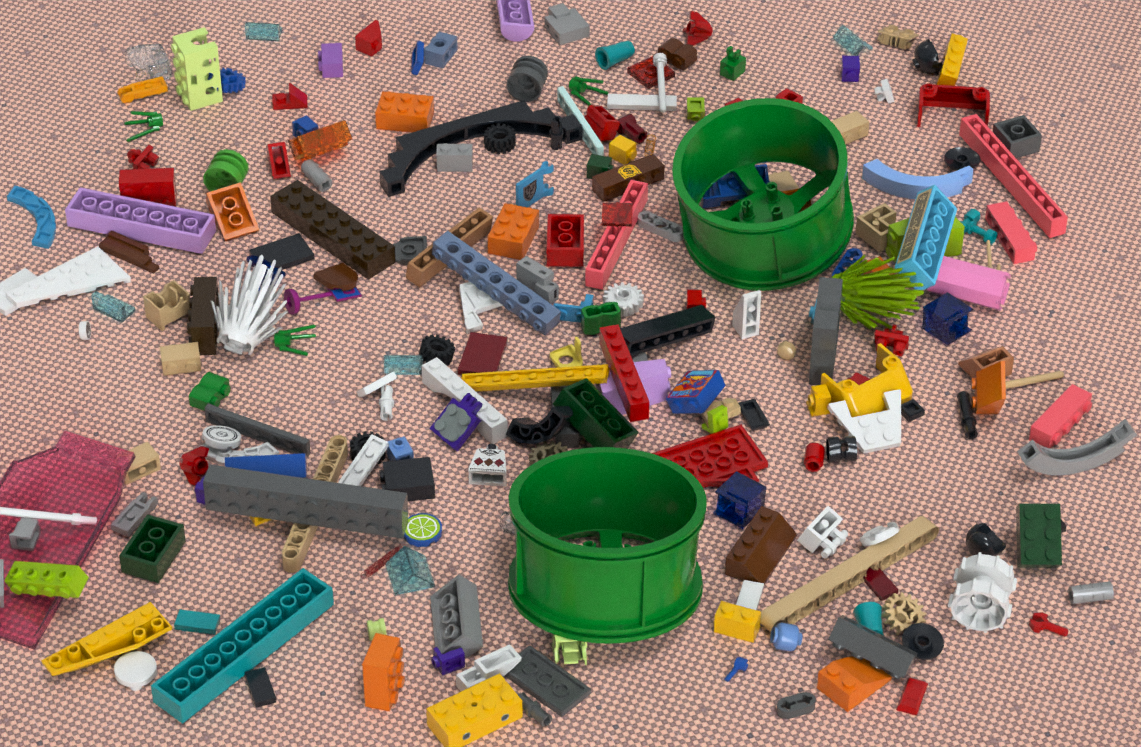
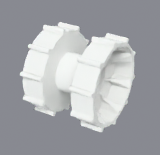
[948,552,1017,633]

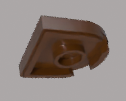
[313,262,358,291]

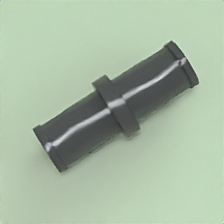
[517,692,552,727]

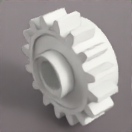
[603,282,644,317]

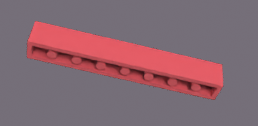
[585,180,648,290]

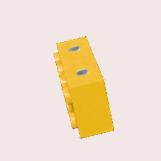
[426,673,523,747]

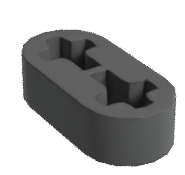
[776,692,816,719]

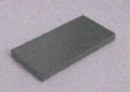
[505,645,591,717]

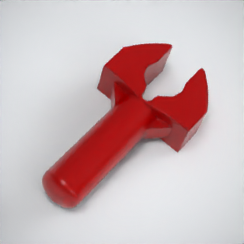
[1029,612,1069,637]

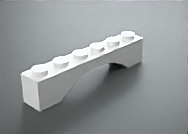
[421,357,508,444]

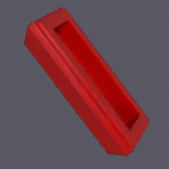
[896,678,928,716]

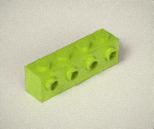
[4,561,89,598]

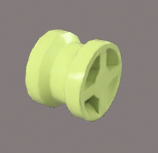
[367,618,387,641]

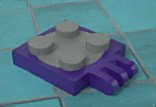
[429,393,483,451]

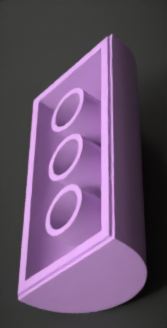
[496,0,534,42]

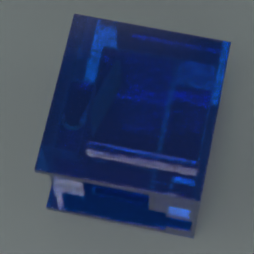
[922,292,973,345]
[713,471,766,529]

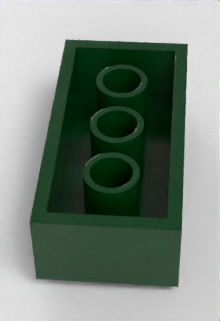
[553,378,639,449]

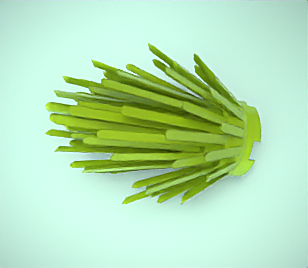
[832,255,924,330]

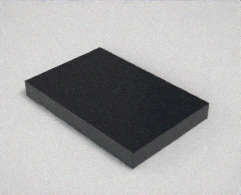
[249,233,315,276]

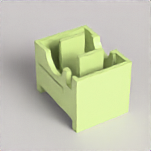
[552,634,587,665]

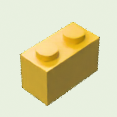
[714,601,761,643]

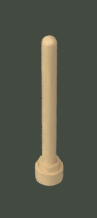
[1005,371,1064,389]

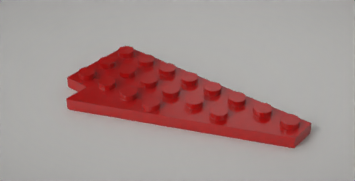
[651,424,768,488]

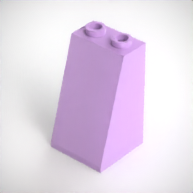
[596,359,671,415]

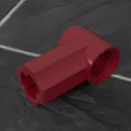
[616,114,647,144]

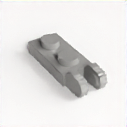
[111,492,159,537]

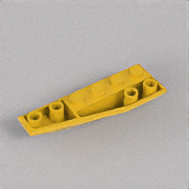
[41,602,173,676]

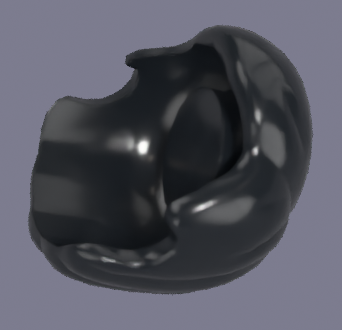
[966,523,1006,557]

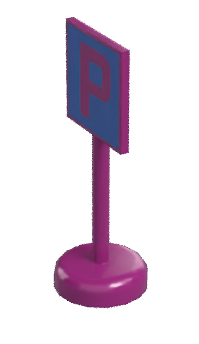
[284,287,362,315]

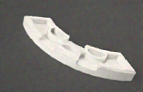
[199,442,280,466]

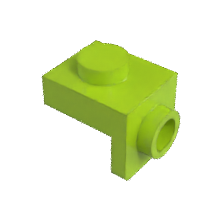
[687,97,705,121]
[701,405,728,434]

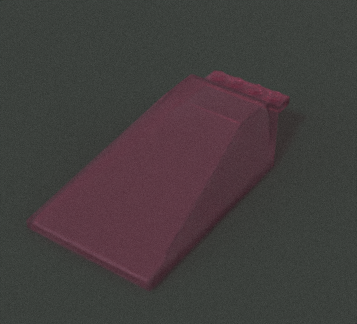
[0,431,136,650]

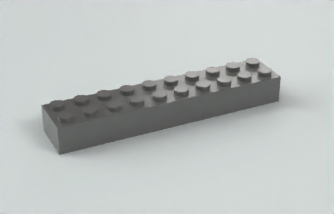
[203,464,408,539]

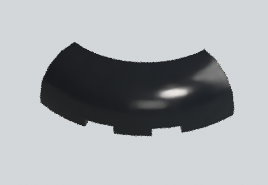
[506,406,573,444]

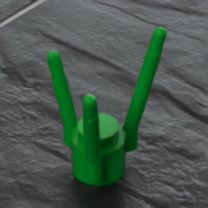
[569,76,609,106]
[124,111,163,142]
[274,324,316,356]

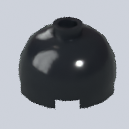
[912,39,942,74]

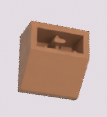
[958,346,1014,378]

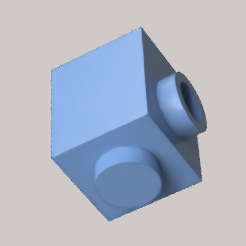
[387,436,414,461]

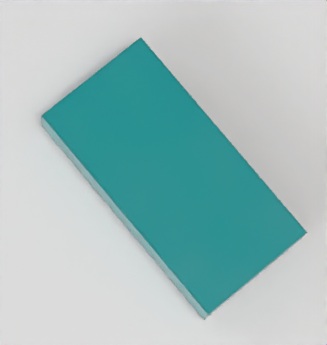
[174,609,221,635]

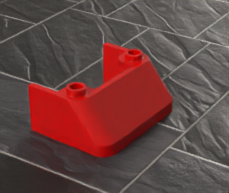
[917,83,990,127]

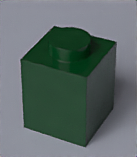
[587,154,614,179]

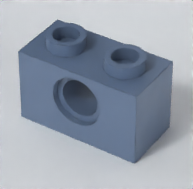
[424,31,458,68]

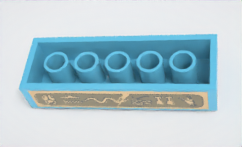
[895,184,957,290]

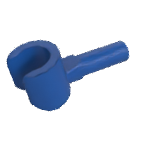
[724,657,748,682]

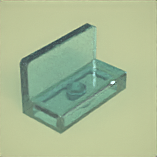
[245,22,282,42]
[833,24,873,56]
[91,291,136,323]
[384,355,424,375]

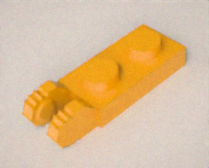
[117,76,168,104]

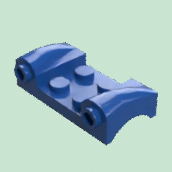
[701,164,770,208]

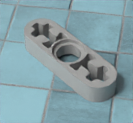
[638,211,683,242]

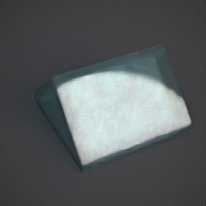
[385,546,435,595]

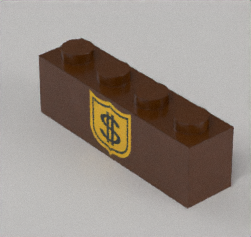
[592,154,665,202]

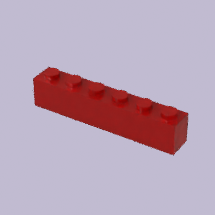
[599,324,649,422]

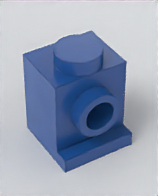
[292,115,319,144]

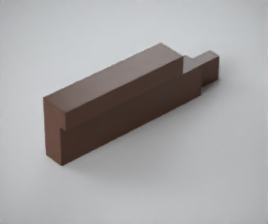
[99,230,159,274]

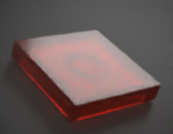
[627,56,675,89]

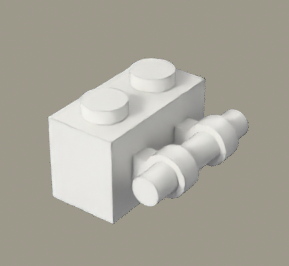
[797,506,848,558]

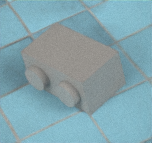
[436,143,473,172]

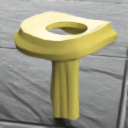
[550,336,583,367]

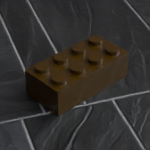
[187,277,220,355]

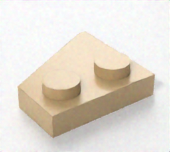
[700,398,741,428]

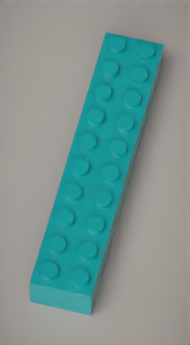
[151,568,334,724]

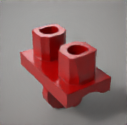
[127,144,159,169]
[874,324,909,356]

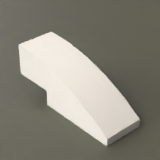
[456,644,522,691]

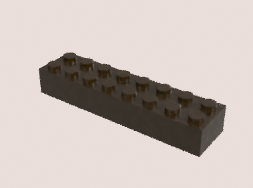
[270,180,396,280]

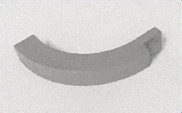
[1017,419,1137,476]

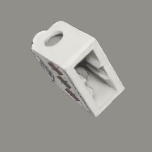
[468,444,507,487]

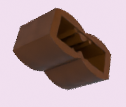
[658,38,697,70]

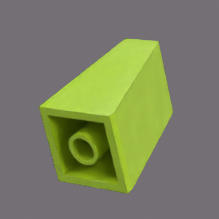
[885,217,965,263]

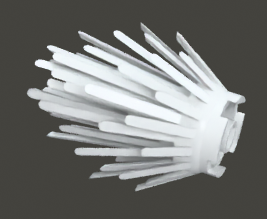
[211,255,288,355]

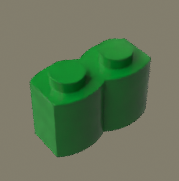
[581,302,621,335]
[189,372,231,411]

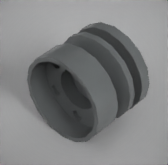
[506,55,548,102]

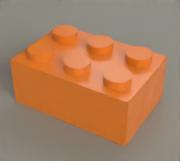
[375,91,434,133]
[488,203,539,260]
[362,633,405,712]

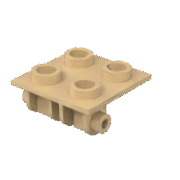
[877,25,919,50]

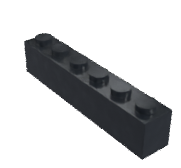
[620,305,716,356]

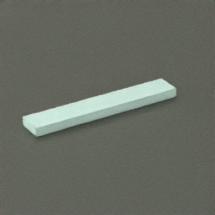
[557,86,604,156]

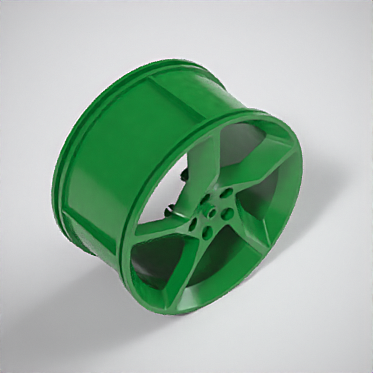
[672,98,854,291]
[508,447,707,644]

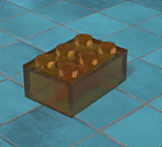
[288,120,353,162]

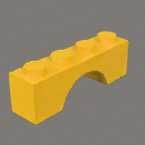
[936,33,968,86]

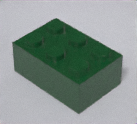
[1016,504,1062,568]
[119,514,186,583]

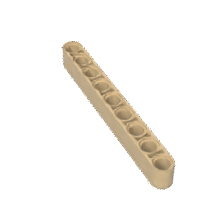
[282,435,348,573]

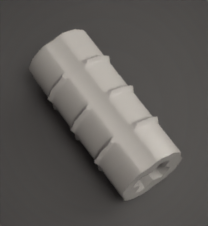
[301,159,332,192]
[1068,581,1114,604]

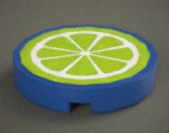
[404,513,442,547]

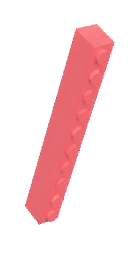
[959,114,1068,238]

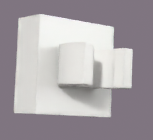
[874,79,895,104]

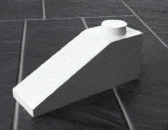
[732,290,761,339]

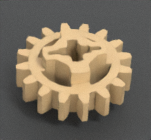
[882,592,926,635]

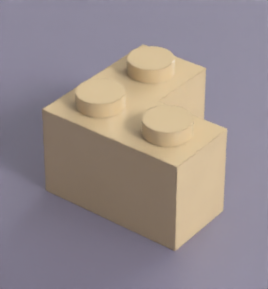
[856,203,897,253]

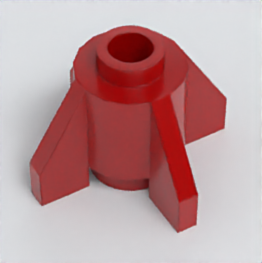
[683,11,713,46]
[179,446,209,486]

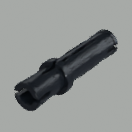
[957,391,978,439]

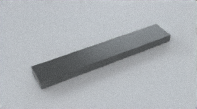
[205,404,311,458]

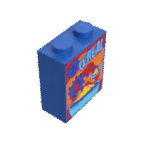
[666,370,726,414]

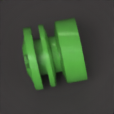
[203,149,249,192]

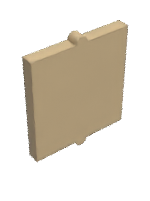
[768,171,799,191]

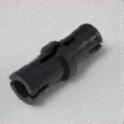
[549,116,563,150]

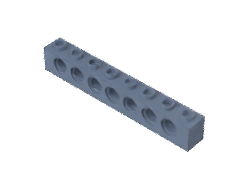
[432,230,561,335]

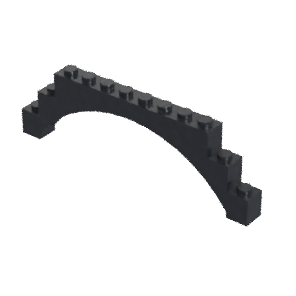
[379,100,582,197]

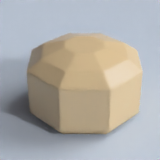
[777,341,797,361]

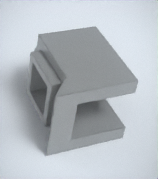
[9,517,41,551]

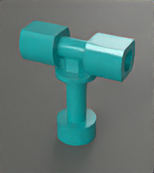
[960,209,998,245]

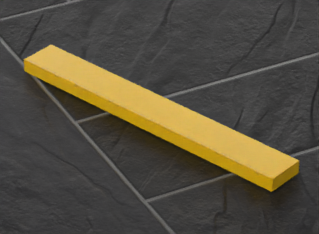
[461,364,610,392]

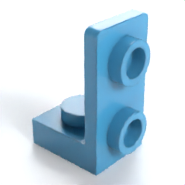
[553,294,594,323]

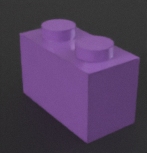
[318,43,343,78]

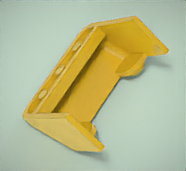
[821,343,913,417]

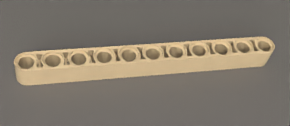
[760,516,939,632]

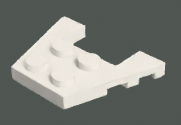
[459,281,503,334]
[827,389,901,454]

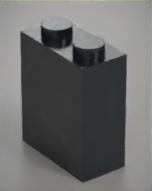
[379,457,435,502]

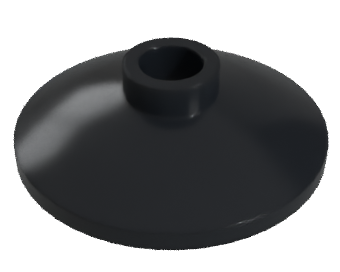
[944,147,980,170]
[902,623,944,660]

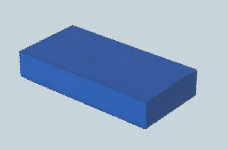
[411,41,424,75]

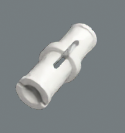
[379,385,394,421]

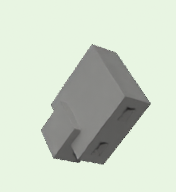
[545,3,590,46]
[516,256,559,304]

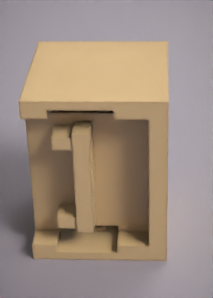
[143,280,192,331]

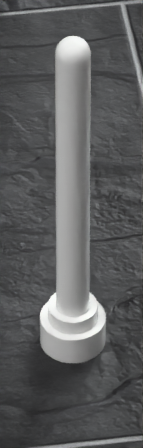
[653,53,667,113]

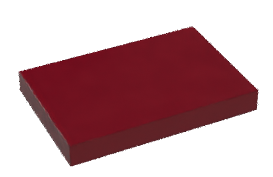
[458,332,508,375]

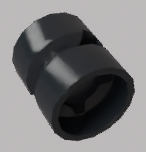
[826,436,857,462]

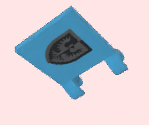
[516,161,554,207]

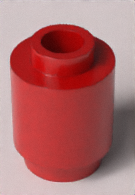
[804,443,825,472]

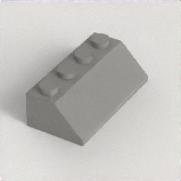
[430,574,483,658]

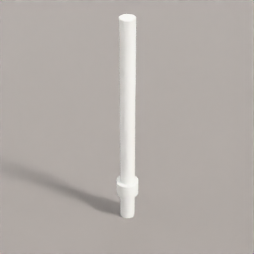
[0,507,97,526]

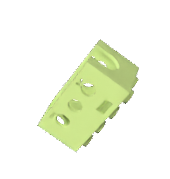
[171,27,223,111]

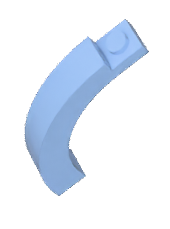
[862,159,974,199]

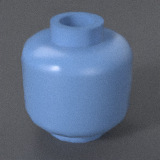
[770,622,803,652]

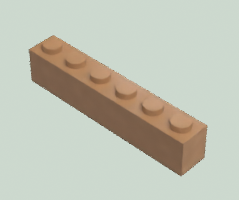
[406,207,493,288]

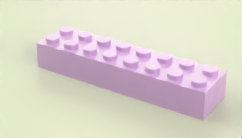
[65,187,216,254]

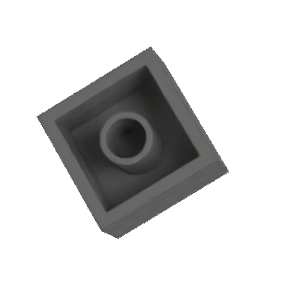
[993,115,1042,158]

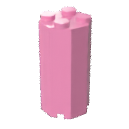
[927,256,1011,311]

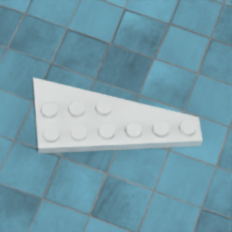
[6,246,131,308]

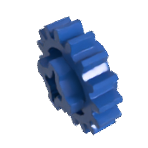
[208,68,246,93]

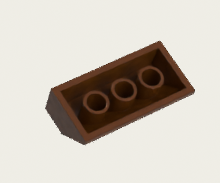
[725,506,797,585]

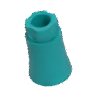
[595,41,635,70]
[853,602,884,636]

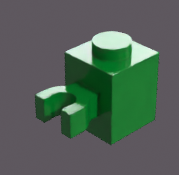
[720,46,746,81]

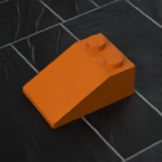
[206,182,259,241]
[971,361,1006,414]
[817,656,892,712]

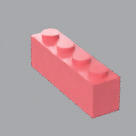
[985,201,1037,264]
[1029,384,1092,448]

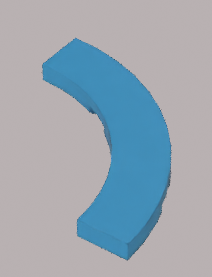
[7,186,56,249]

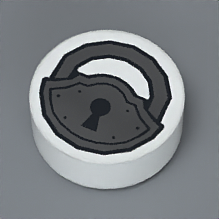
[79,321,91,340]

